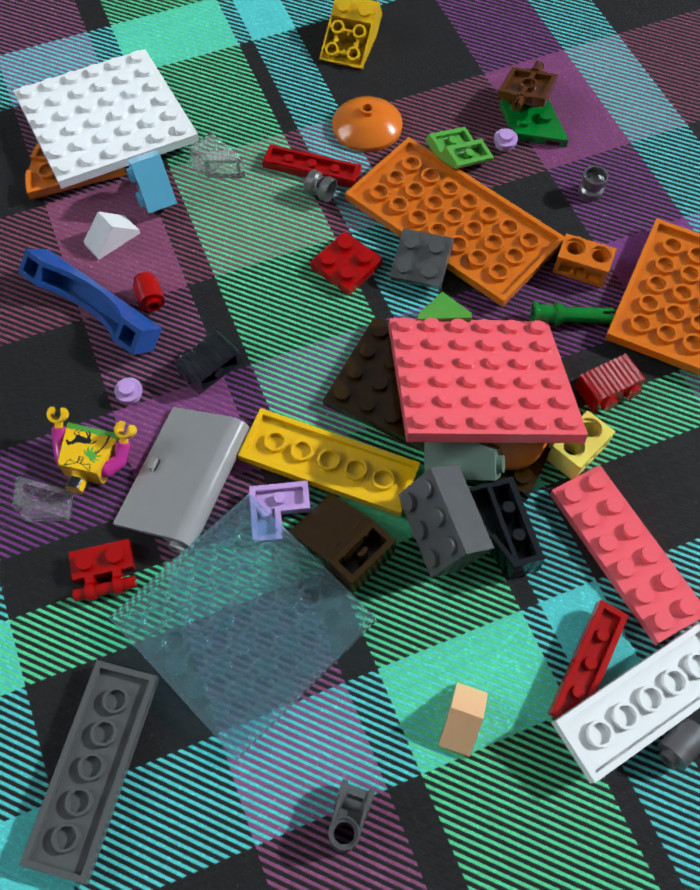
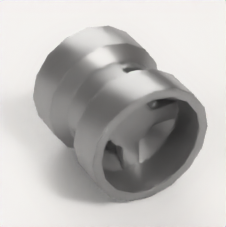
[578,166,609,202]
[303,169,337,202]

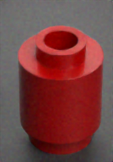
[132,272,165,312]

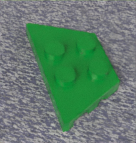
[499,99,569,147]

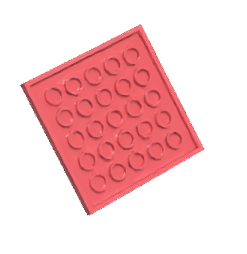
[388,317,588,443]

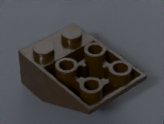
[289,493,396,594]

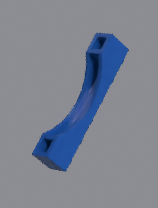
[18,249,162,355]

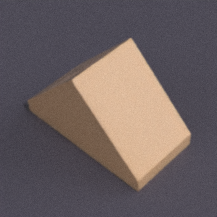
[438,682,488,757]

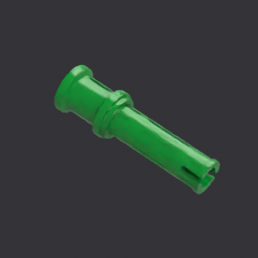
[530,301,614,326]

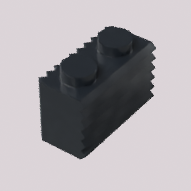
[175,331,242,395]

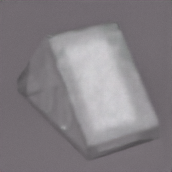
[12,476,73,522]

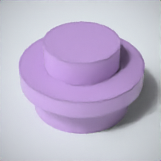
[494,129,518,152]
[114,378,143,405]

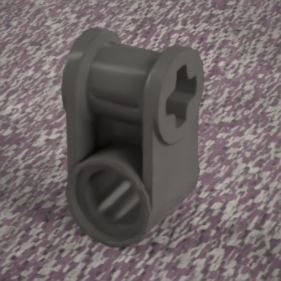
[328,779,375,853]

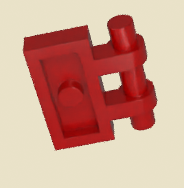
[69,539,137,602]

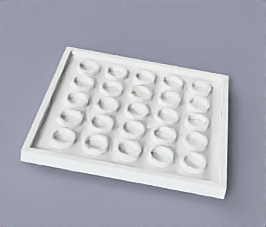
[13,49,199,189]

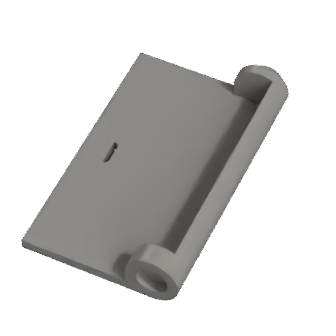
[113,407,250,555]

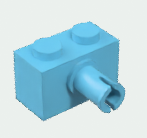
[126,150,177,213]

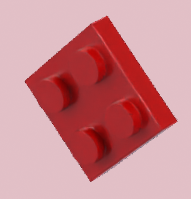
[310,231,383,296]

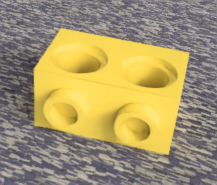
[547,410,616,480]

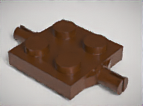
[498,61,558,111]

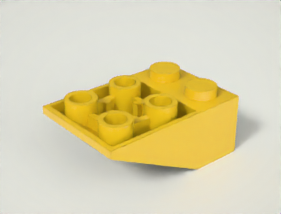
[319,0,382,70]

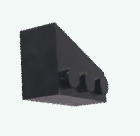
[469,476,545,579]

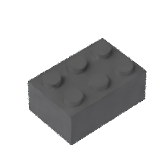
[398,464,494,578]

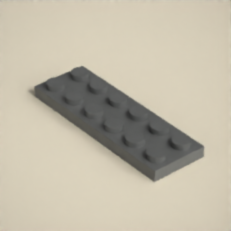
[19,660,160,885]

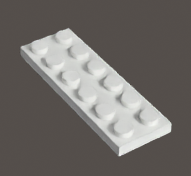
[551,622,700,784]

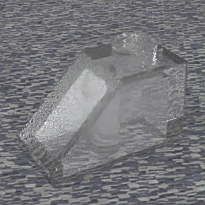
[189,132,245,179]

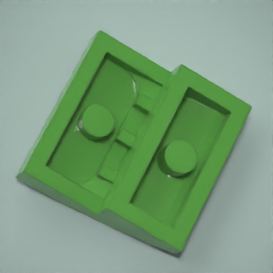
[425,127,494,169]

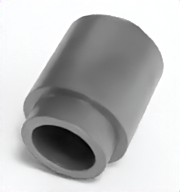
[657,718,700,770]

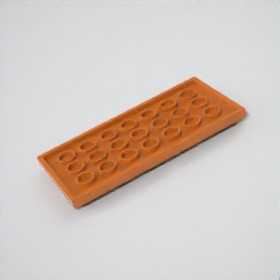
[345,137,565,307]

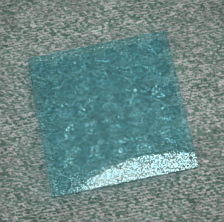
[109,493,377,760]

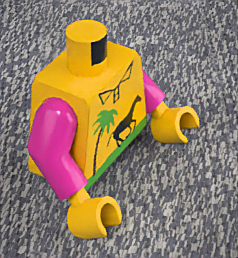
[46,407,137,494]

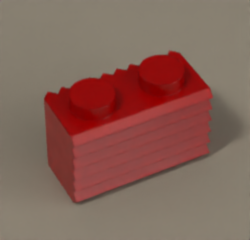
[575,353,646,412]

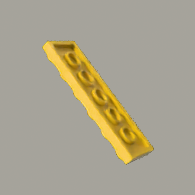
[237,408,420,517]

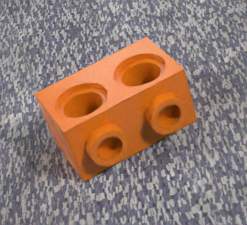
[552,233,617,288]

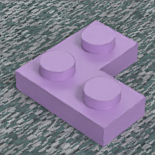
[249,481,311,546]

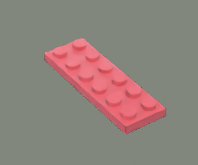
[550,465,700,646]

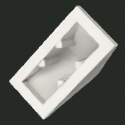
[83,212,140,260]

